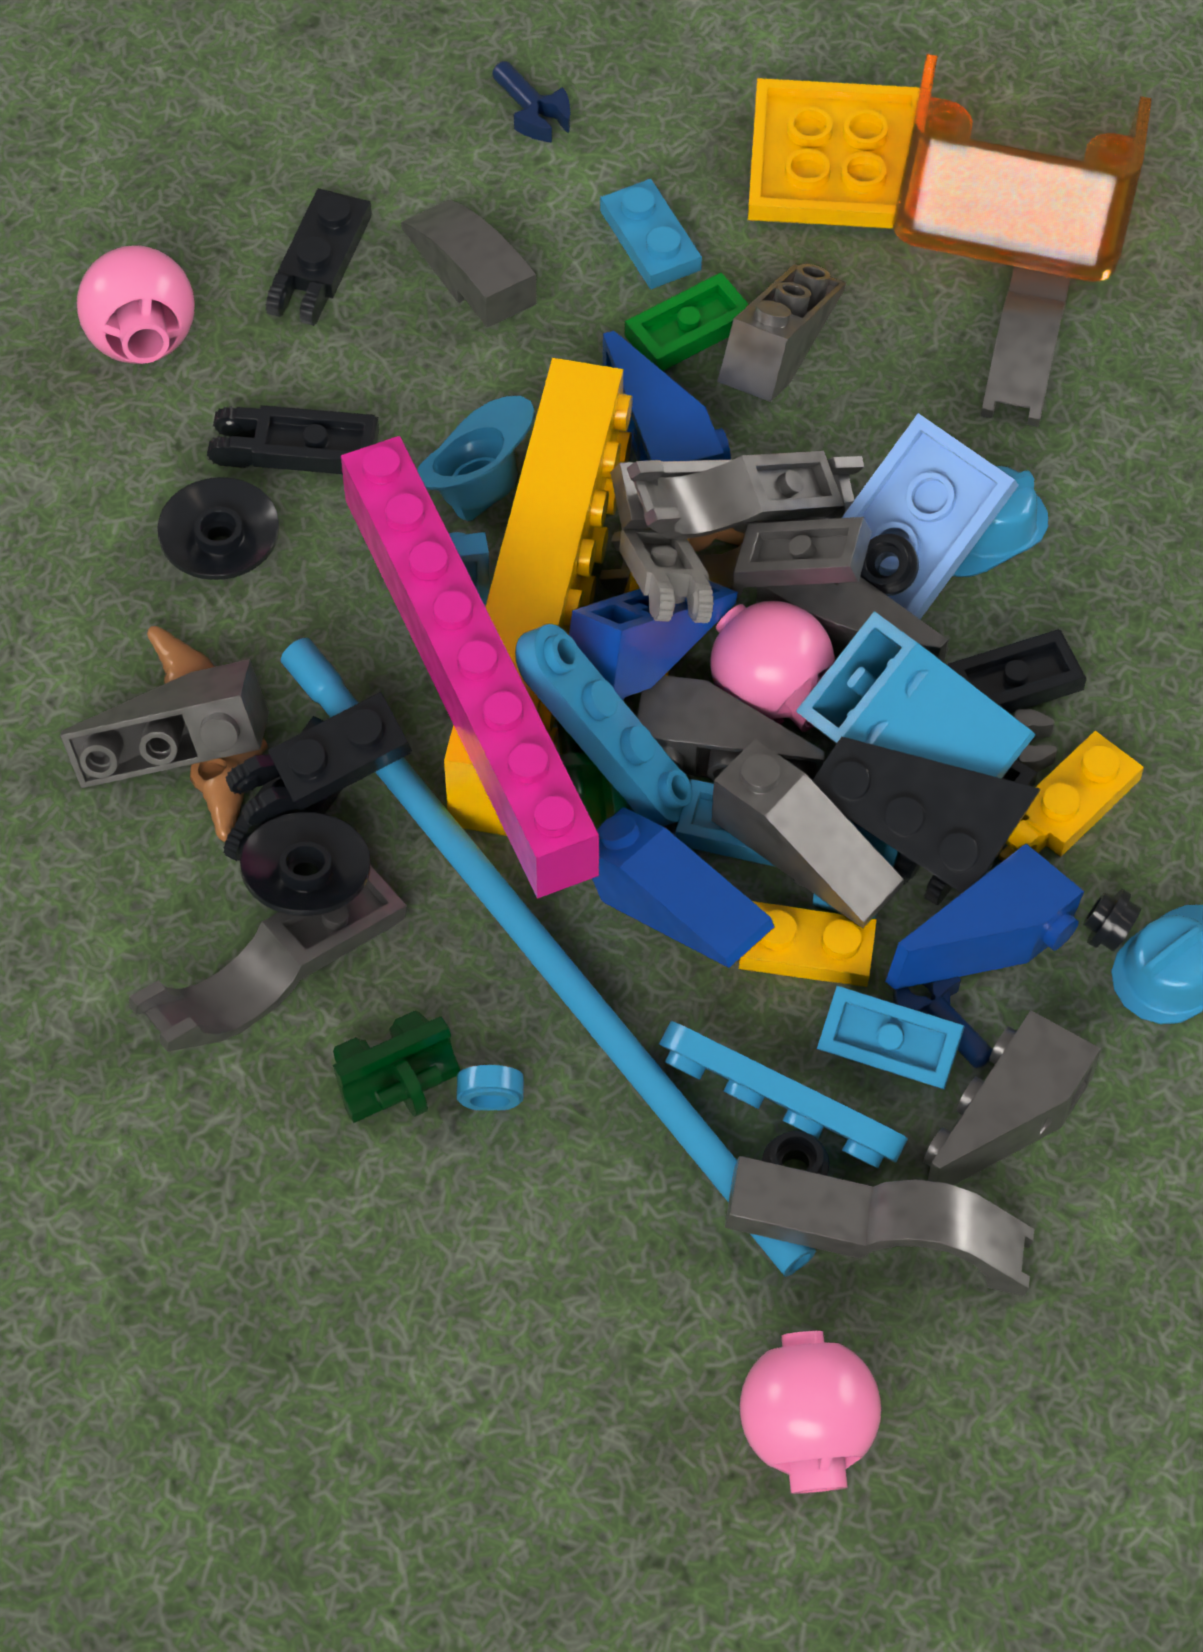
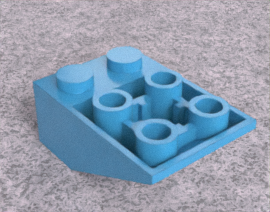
[796,611,1036,778]

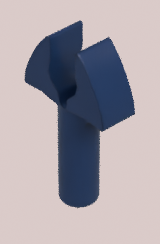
[492,61,570,142]
[893,976,993,1068]

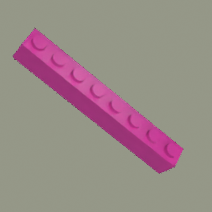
[341,436,599,899]

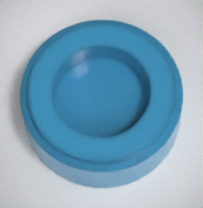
[457,1065,524,1110]

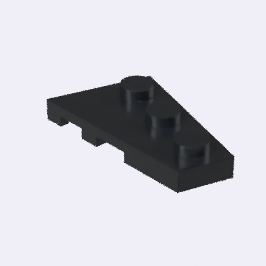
[812,737,1041,893]

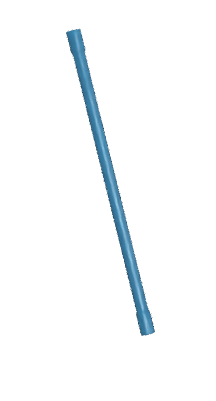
[281,638,816,1277]

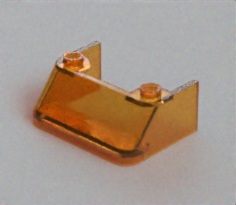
[892,54,1152,282]

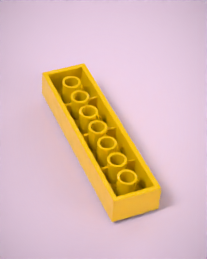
[444,358,633,836]

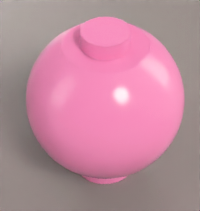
[77,246,195,364]
[710,601,835,732]
[740,1331,881,1494]

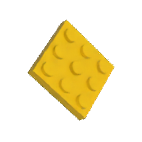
[748,78,924,230]

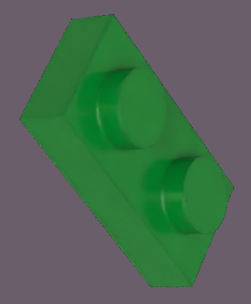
[625,272,749,371]

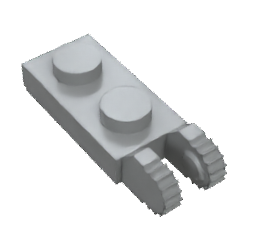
[619,529,714,623]

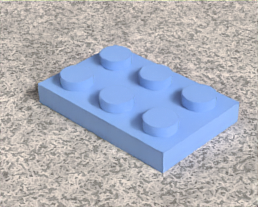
[839,413,1019,619]

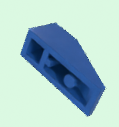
[603,331,731,461]
[569,580,738,701]
[592,807,775,968]
[885,844,1084,990]

